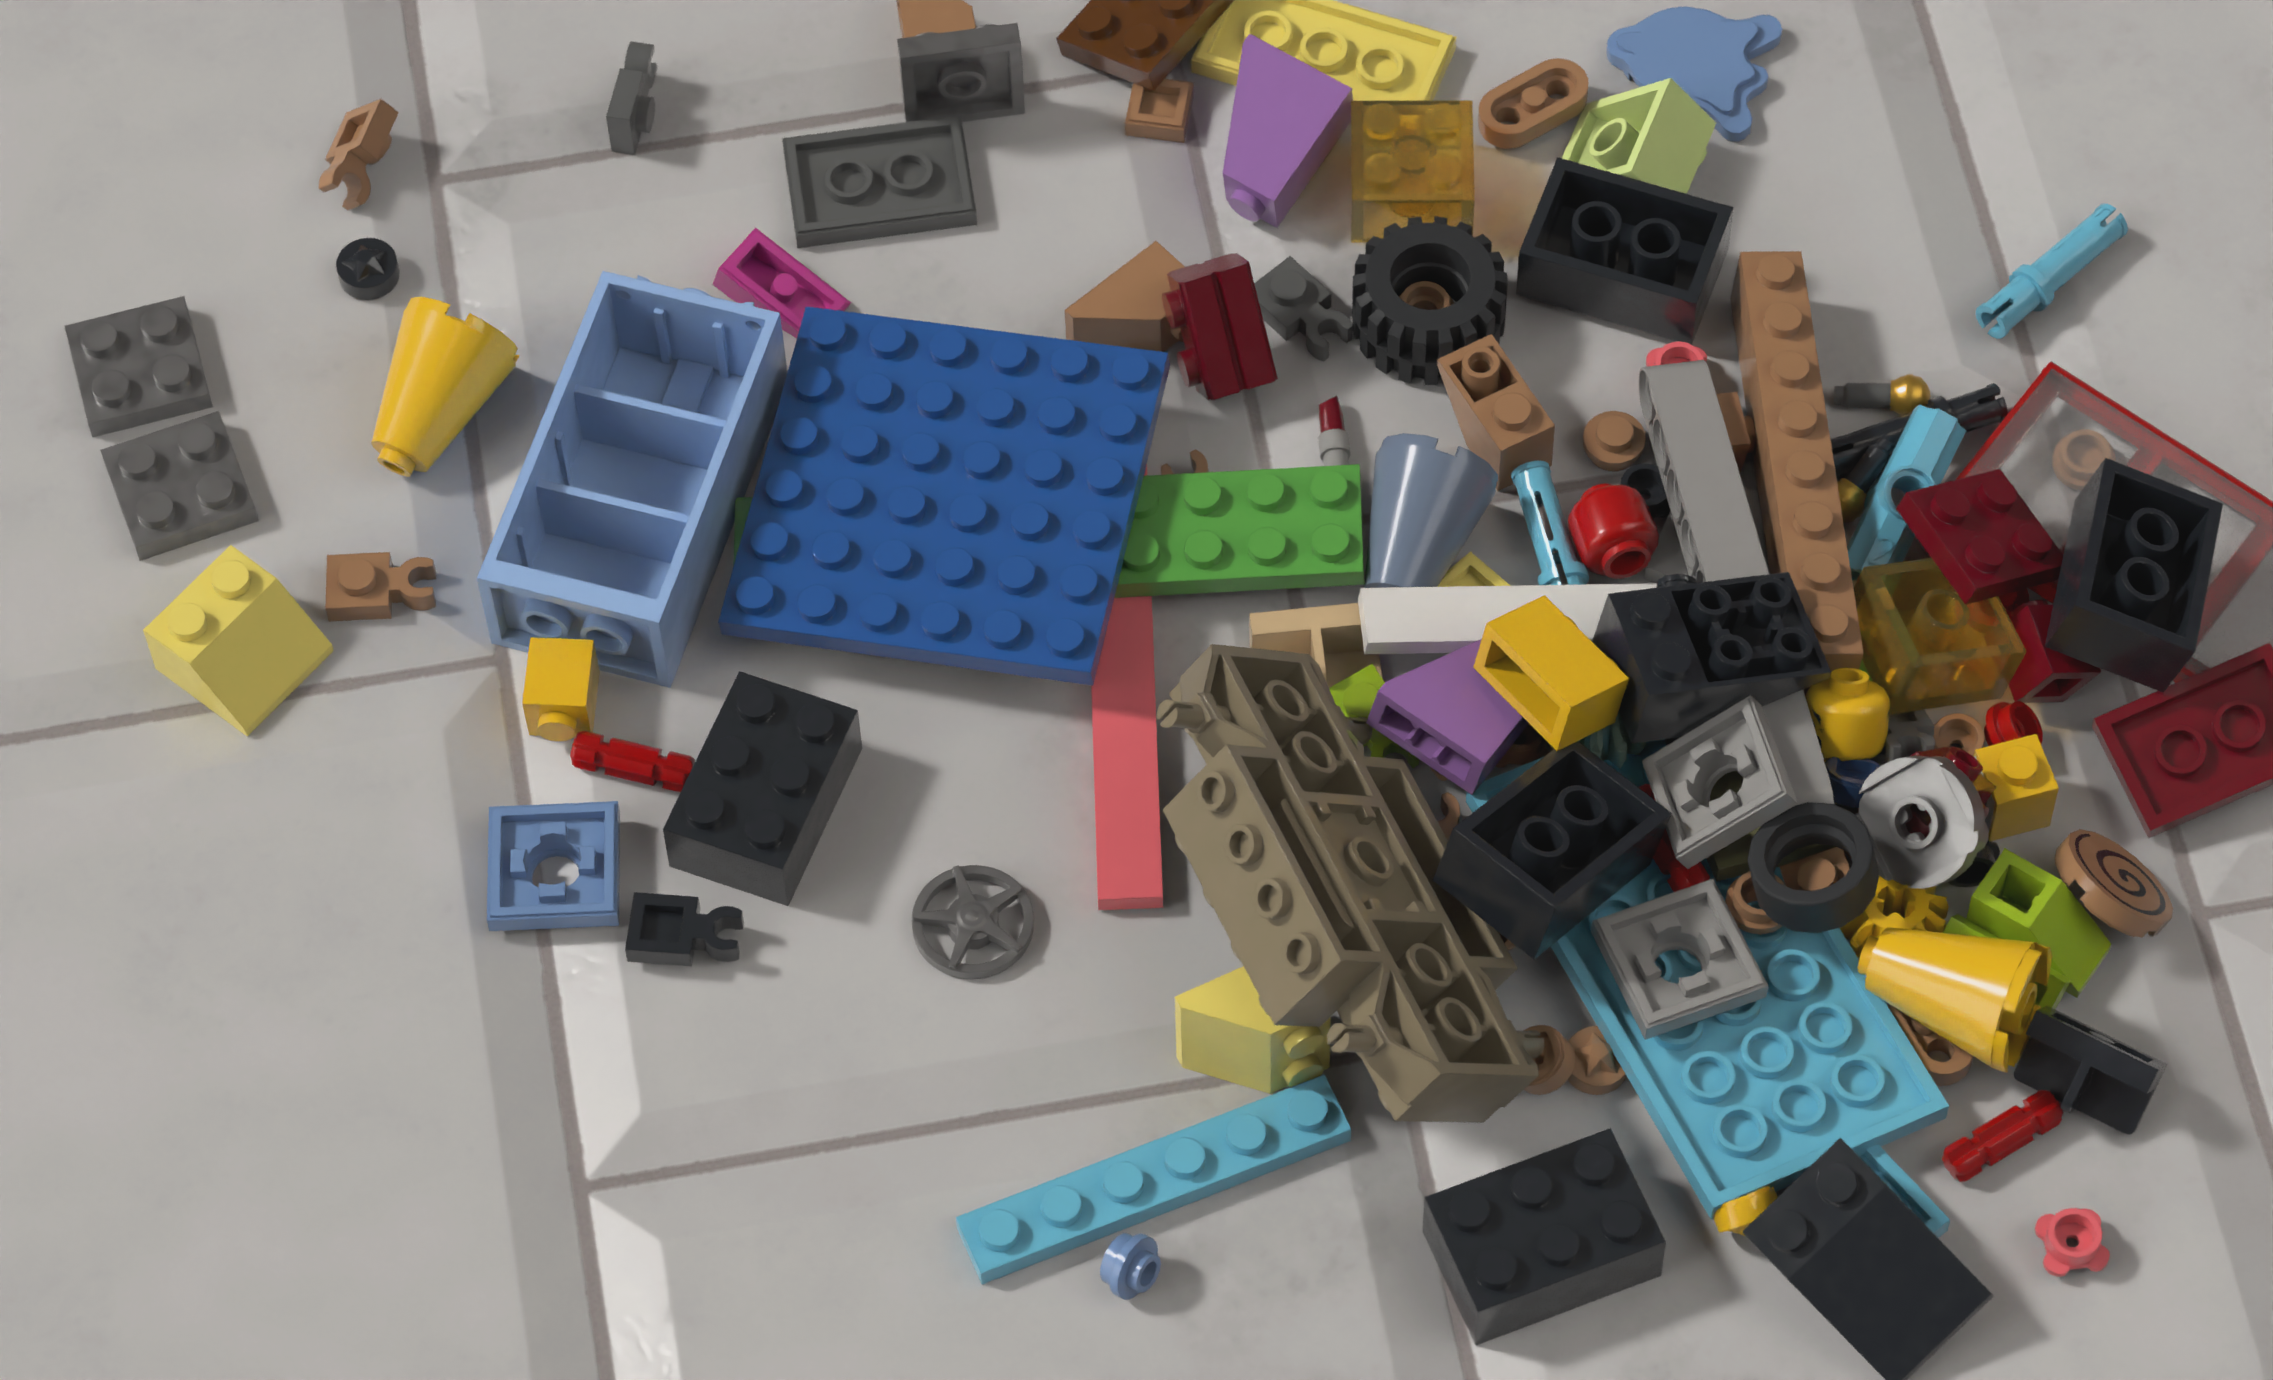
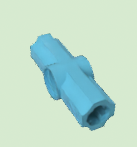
[1847,405,1966,596]

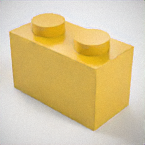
[1473,595,1629,751]

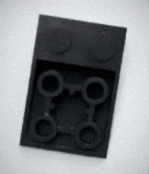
[1592,572,1832,744]

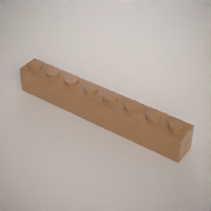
[1730,251,1863,695]

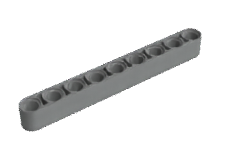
[1638,360,1834,826]

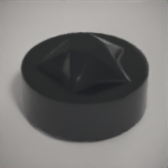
[336,238,400,300]

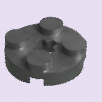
[1855,755,1989,889]

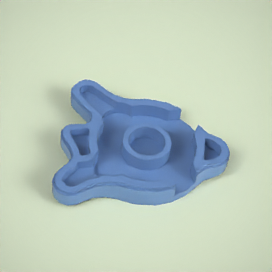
[1606,6,1782,142]

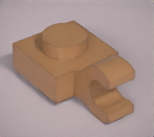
[319,99,399,211]

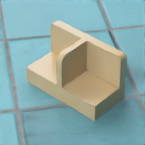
[1249,603,1383,687]

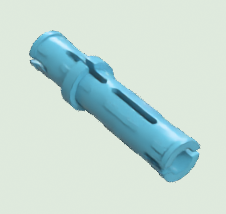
[1975,204,2128,339]
[1511,460,1589,585]

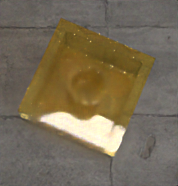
[1350,100,1475,243]
[1853,558,2027,715]

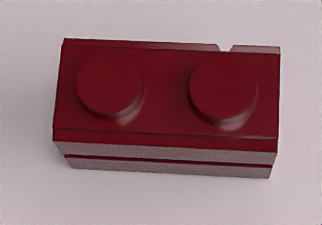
[1162,253,1278,400]

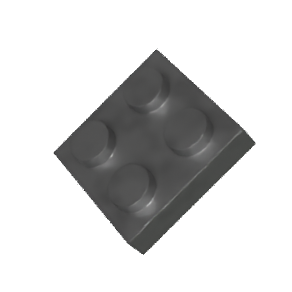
[897,23,1025,122]
[64,296,213,438]
[100,411,259,561]

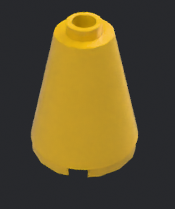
[371,296,520,477]
[1858,927,2052,1073]

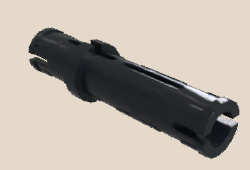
[1830,383,2008,479]

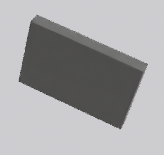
[782,115,977,248]

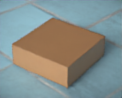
[1125,79,1194,143]

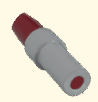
[1318,395,1351,466]

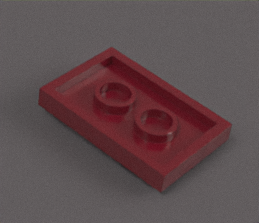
[2092,642,2273,838]

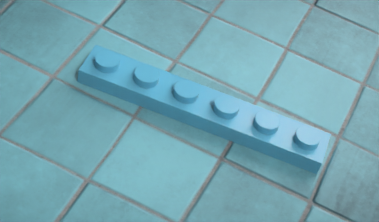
[956,1074,1351,1285]

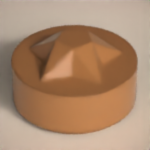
[1523,1025,1575,1095]
[1568,1026,1627,1095]

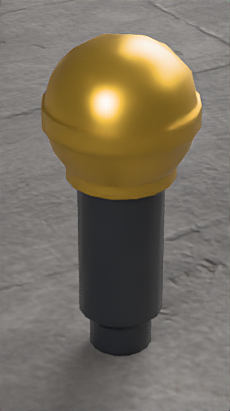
[1837,437,1895,524]

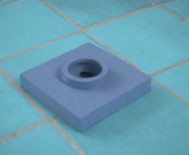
[487,801,620,931]

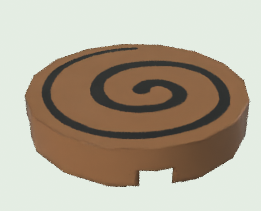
[2054,829,2173,938]

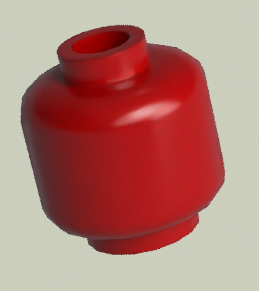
[1568,483,1659,579]

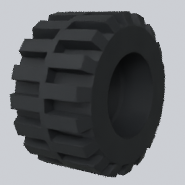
[1352,216,1508,385]

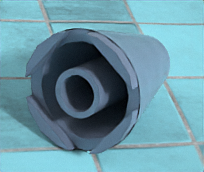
[1364,433,1498,588]

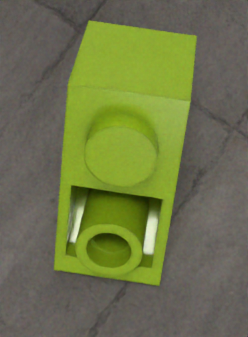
[1966,848,2111,998]

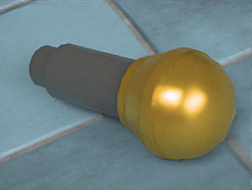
[1834,374,1931,415]

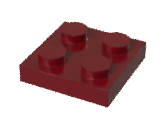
[1896,469,2063,605]

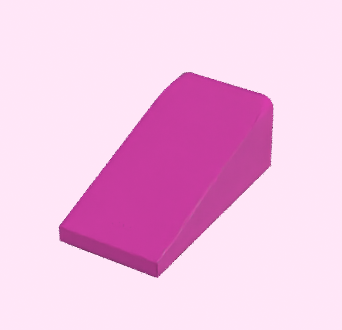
[712,227,851,338]

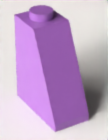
[1223,34,1354,228]
[1366,639,1529,795]

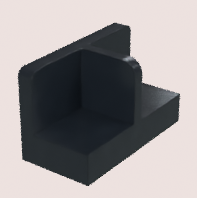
[2013,1006,2168,1135]

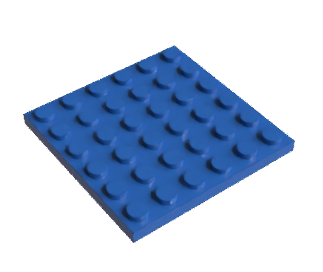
[718,306,1170,686]

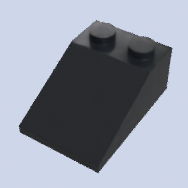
[1742,1138,1994,1380]

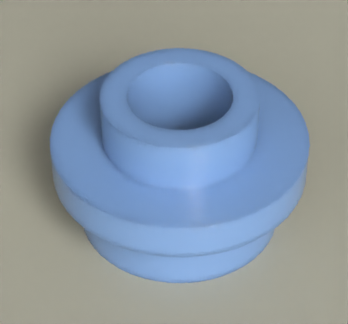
[1100,1233,1161,1300]

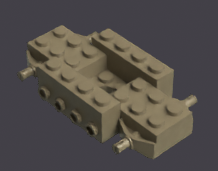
[1157,644,1544,1123]

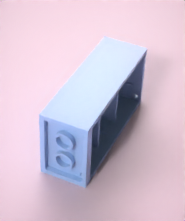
[477,271,787,688]

